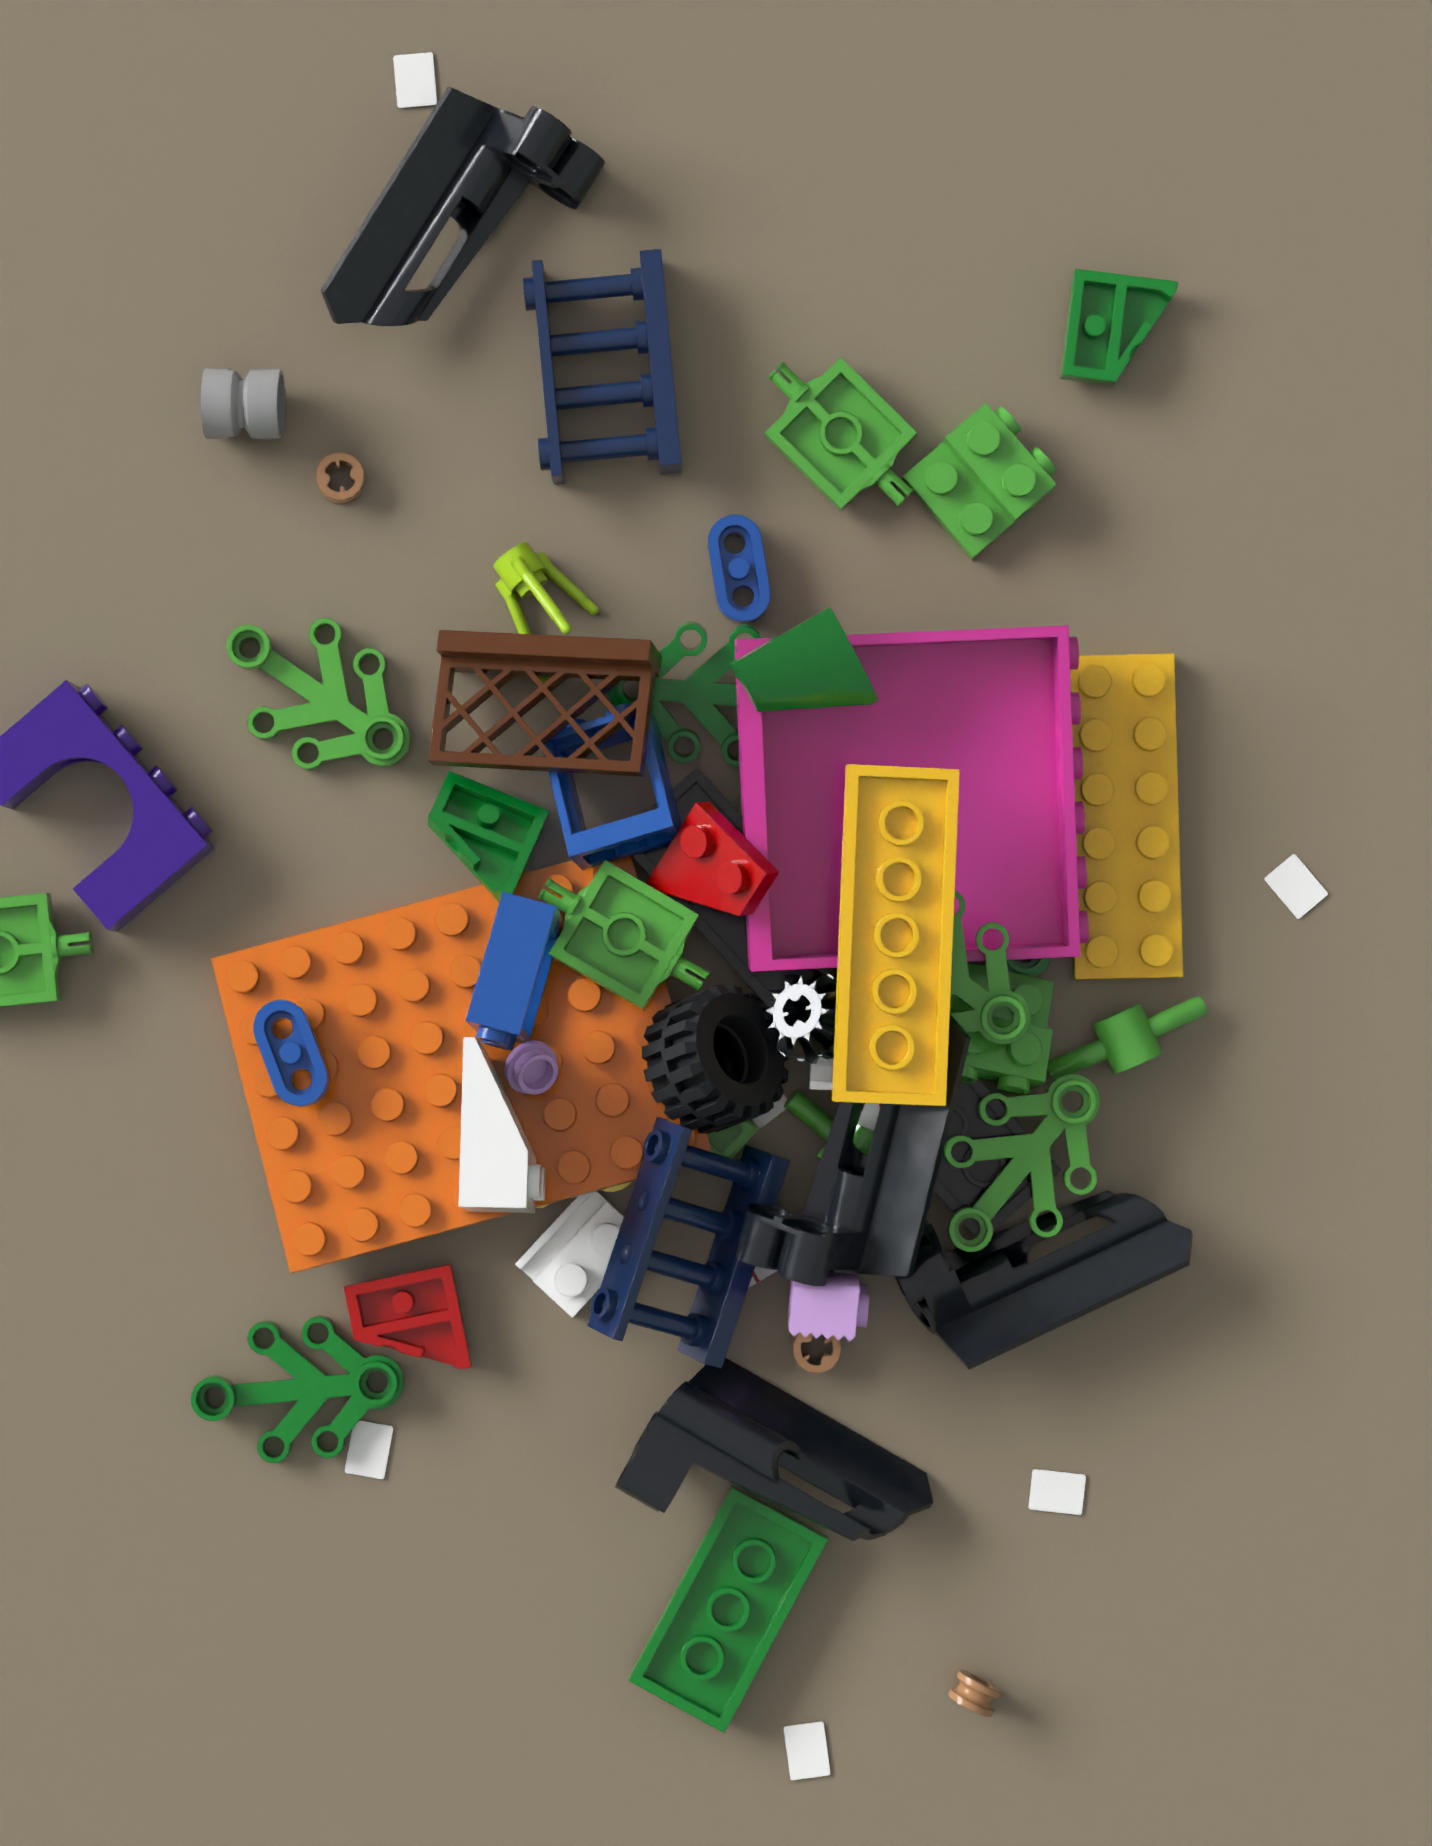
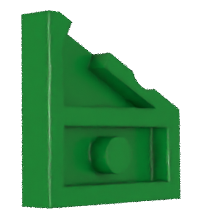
[1060,269,1178,386]
[427,771,549,902]

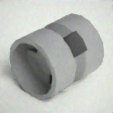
[201,368,286,440]

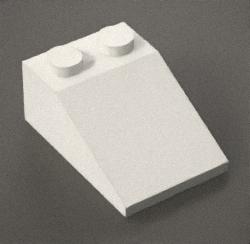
[458,1037,546,1213]

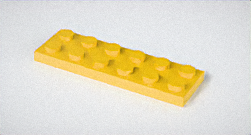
[1070,653,1183,980]
[832,764,960,1106]

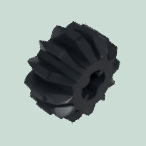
[762,969,837,1064]

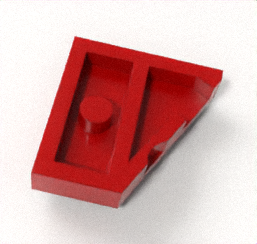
[646,802,779,916]
[344,1263,473,1369]

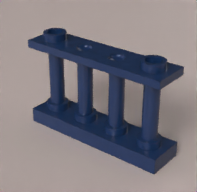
[523,249,682,485]
[588,1117,790,1369]

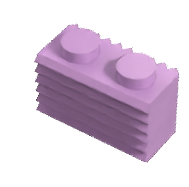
[787,1273,869,1342]

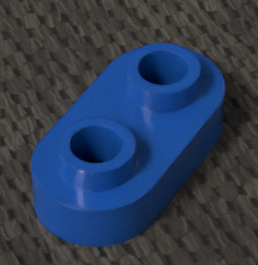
[708,514,770,624]
[253,1000,330,1107]

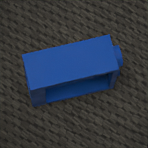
[544,703,682,870]
[465,892,564,1051]

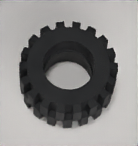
[642,984,789,1134]

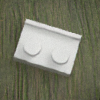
[515,1191,624,1318]

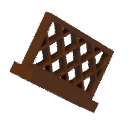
[428,630,662,777]

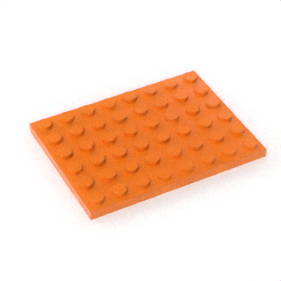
[211,856,712,1274]

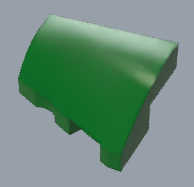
[729,607,879,712]

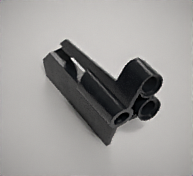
[321,87,605,326]
[736,1015,971,1286]
[894,1190,1193,1370]
[615,1357,933,1541]

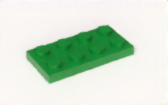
[628,1485,828,1733]

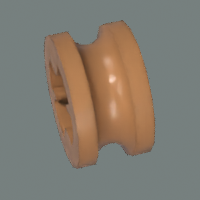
[316,452,364,504]
[792,1332,841,1374]
[948,1669,1003,1717]

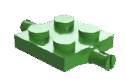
[764,357,917,512]
[538,860,710,1011]
[0,893,94,1007]

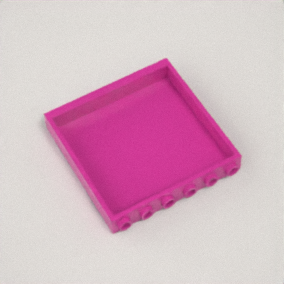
[734,625,1089,972]

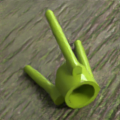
[493,542,599,683]

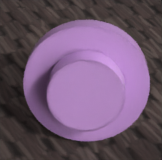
[504,1040,558,1095]

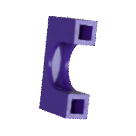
[0,680,215,932]

